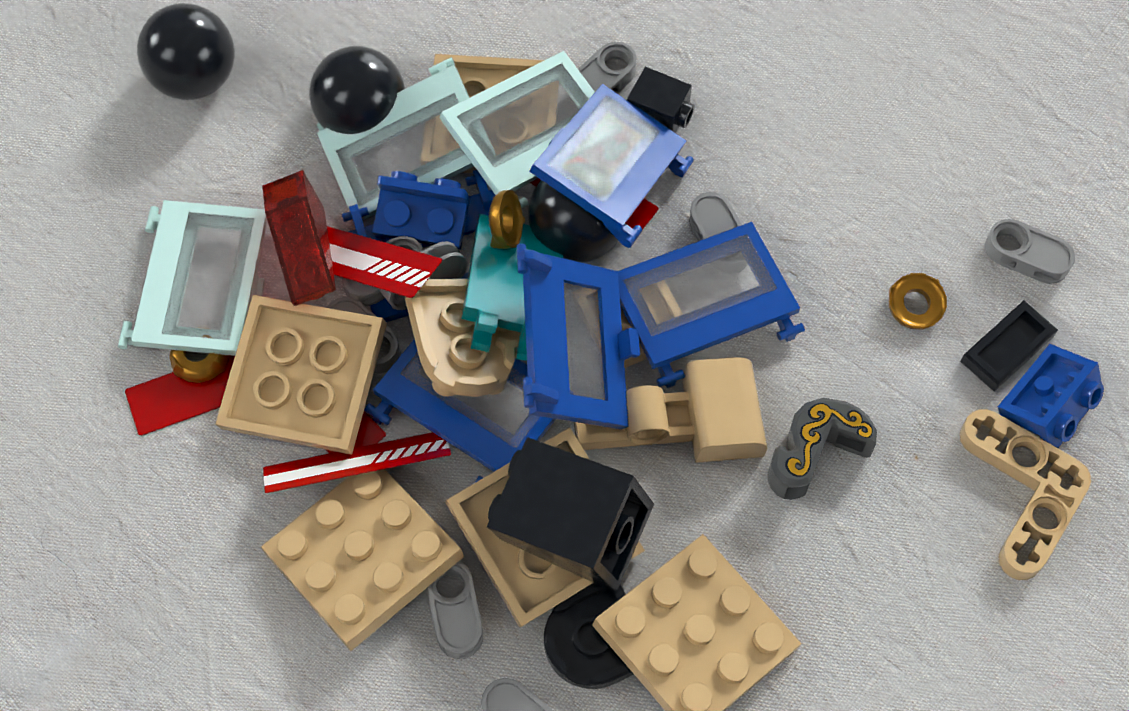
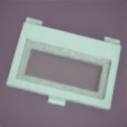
[439,51,627,208]
[317,57,496,221]
[118,200,269,356]

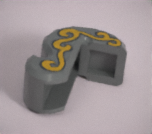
[767,398,877,500]

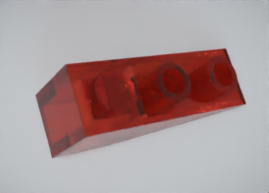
[262,170,336,306]

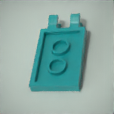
[461,214,563,361]

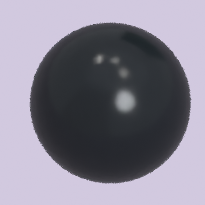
[137,3,235,100]
[309,46,405,139]
[528,164,618,263]

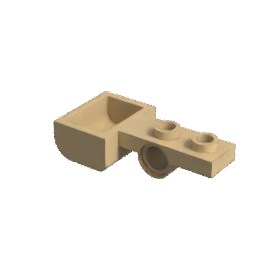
[574,357,768,463]

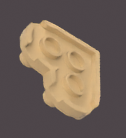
[404,279,520,397]

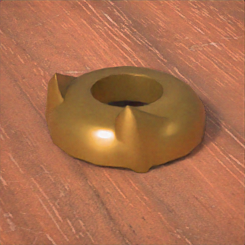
[489,190,525,249]
[889,273,947,330]
[169,328,229,383]

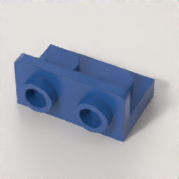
[372,171,470,250]
[997,344,1104,448]

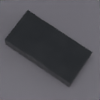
[960,300,1058,392]

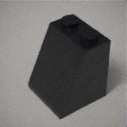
[487,437,654,592]

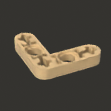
[960,409,1091,580]

